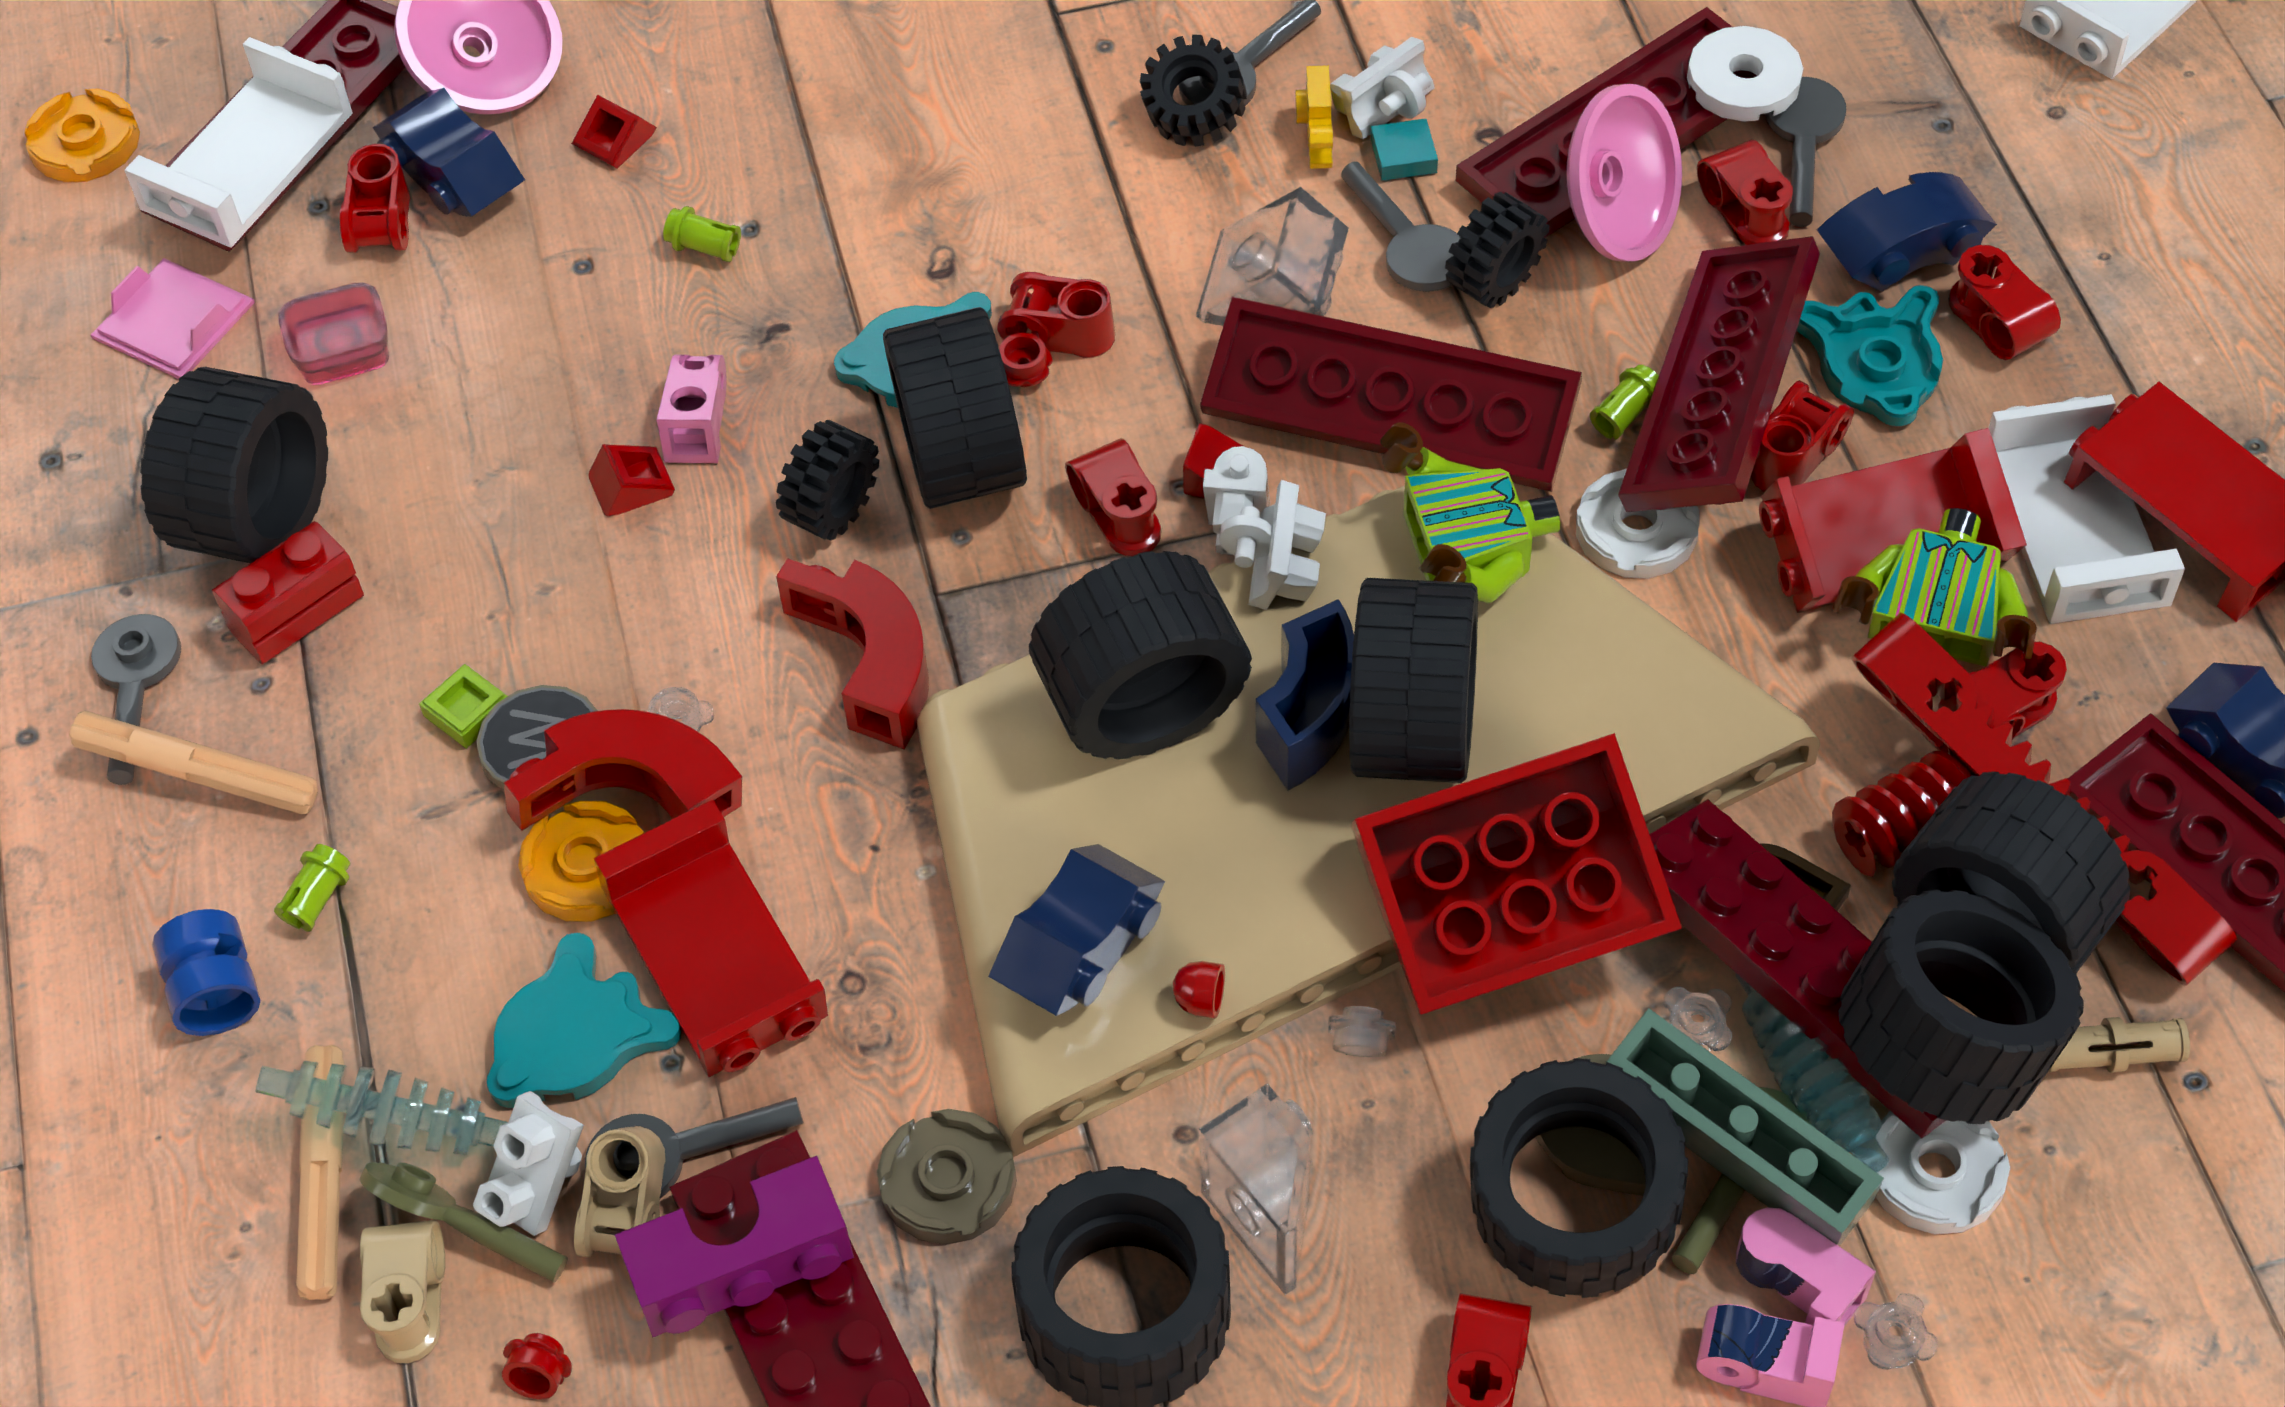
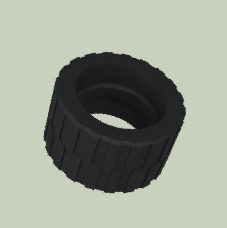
[883,307,1027,509]
[140,367,328,564]
[1029,551,1252,759]
[1349,578,1478,783]
[1892,772,2131,974]
[1838,890,2084,1124]
[1470,1058,1688,1298]
[1011,1166,1231,1407]

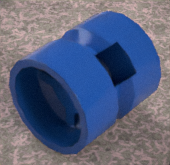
[152,909,261,1036]

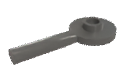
[1179,0,1321,106]
[1765,77,1846,227]
[1341,162,1460,292]
[91,614,181,785]
[585,1097,804,1198]

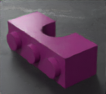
[615,1156,854,1337]

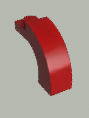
[776,558,929,750]
[504,709,742,831]

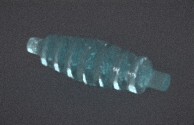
[1736,973,1889,1172]
[255,1061,508,1155]

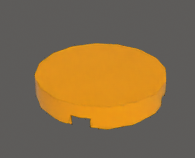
[24,88,140,182]
[518,801,644,922]

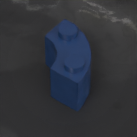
[373,87,525,217]
[1816,172,1997,292]
[1255,599,1354,791]
[2166,663,2285,818]
[988,844,1165,1016]

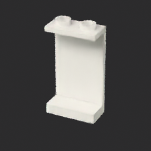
[2019,0,2197,79]
[124,37,353,248]
[1989,394,2185,624]

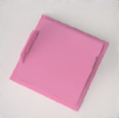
[91,258,255,379]

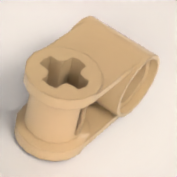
[574,1126,666,1257]
[360,1220,445,1364]

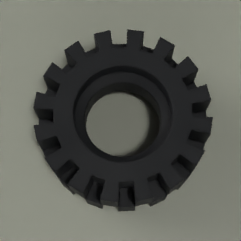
[1140,34,1247,147]
[1445,192,1549,308]
[776,420,880,540]

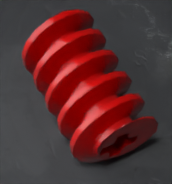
[1832,750,1972,877]

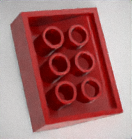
[1351,733,1682,1015]

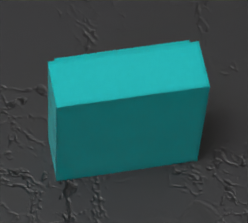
[1371,119,1438,181]

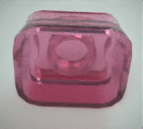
[278,282,389,385]

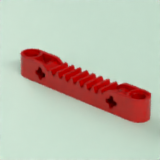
[1851,612,2237,986]

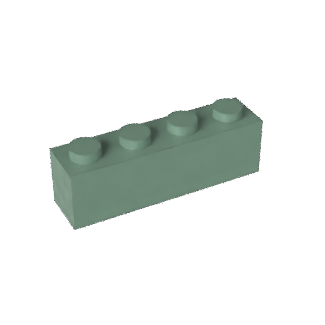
[1606,1008,1884,1246]

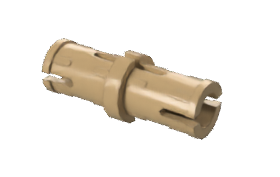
[2049,1017,2190,1073]

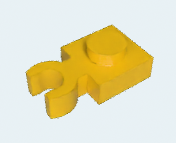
[1295,65,1333,169]

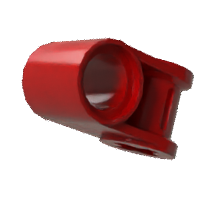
[1697,139,1793,245]
[340,143,411,253]
[1948,245,2061,360]
[997,272,1115,358]
[1751,380,1854,492]
[1065,438,1162,556]
[1938,641,2067,740]
[1446,1293,1532,1407]

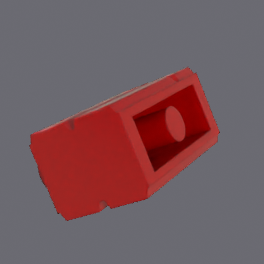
[212,521,364,664]

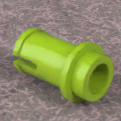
[663,206,741,262]
[1589,365,1659,440]
[274,844,350,932]

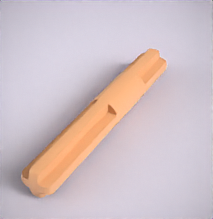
[69,711,318,814]
[296,1045,344,1300]

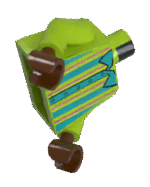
[1380,422,1560,603]
[1832,508,2037,667]

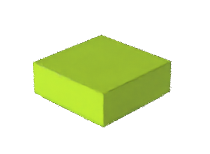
[419,664,508,749]

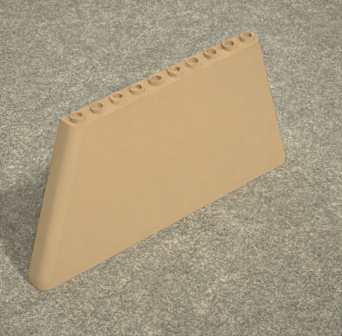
[917,485,1820,1157]

